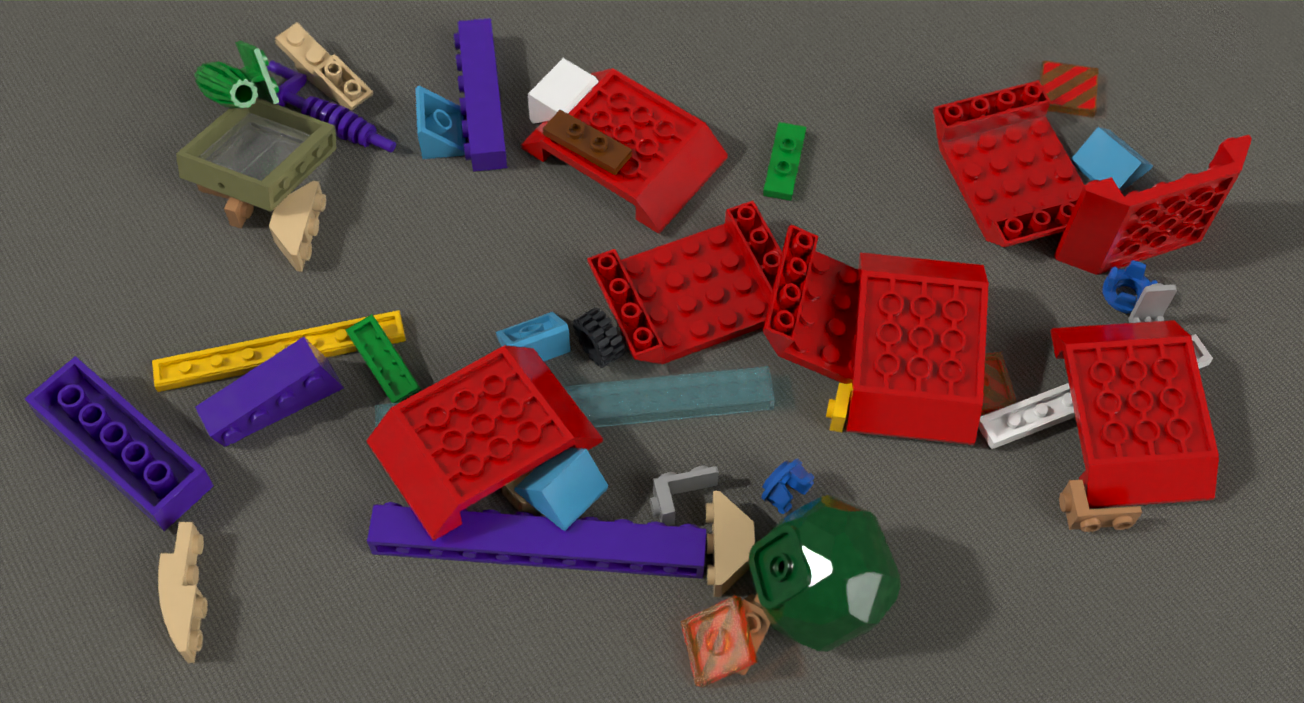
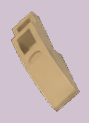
[275,22,373,110]
[158,522,208,663]

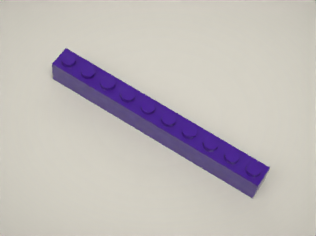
[367,502,706,579]

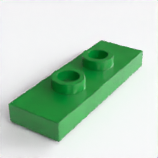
[763,122,806,201]
[345,314,422,406]

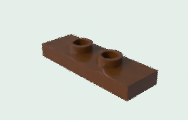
[543,110,632,175]

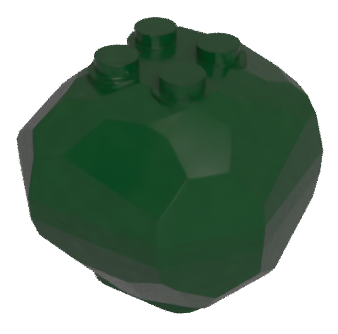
[748,495,900,652]

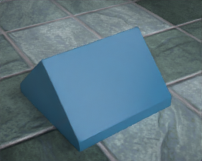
[415,86,466,159]
[1071,127,1153,192]
[496,312,570,361]
[514,447,608,531]

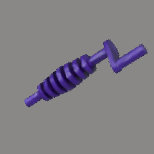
[267,60,396,153]

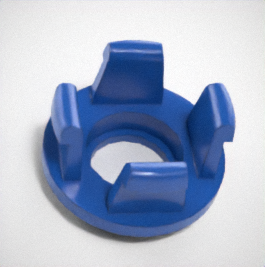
[1102,260,1158,314]
[761,459,814,514]

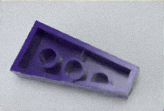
[195,337,344,447]

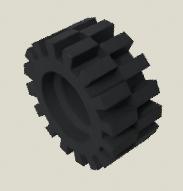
[573,307,625,368]

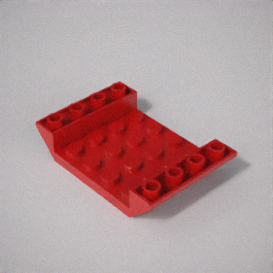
[521,68,728,234]
[933,80,1085,247]
[1054,134,1252,275]
[587,200,782,364]
[763,224,860,384]
[846,252,989,445]
[1050,320,1219,509]
[366,345,603,541]

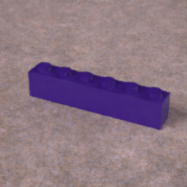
[454,18,507,172]

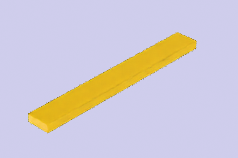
[152,310,406,392]

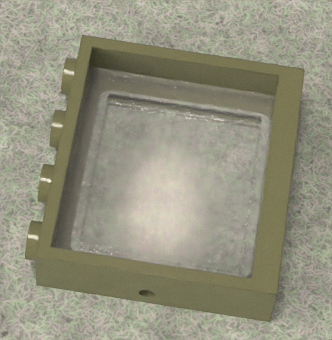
[176,98,337,212]

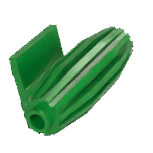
[194,40,279,109]

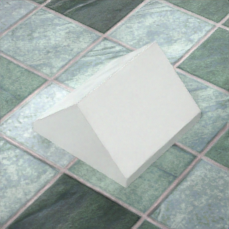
[528,58,599,124]

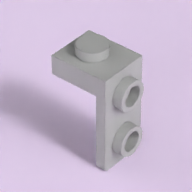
[1128,283,1177,323]
[650,466,719,526]

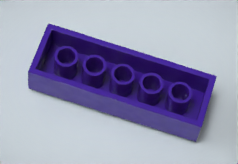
[25,356,214,531]

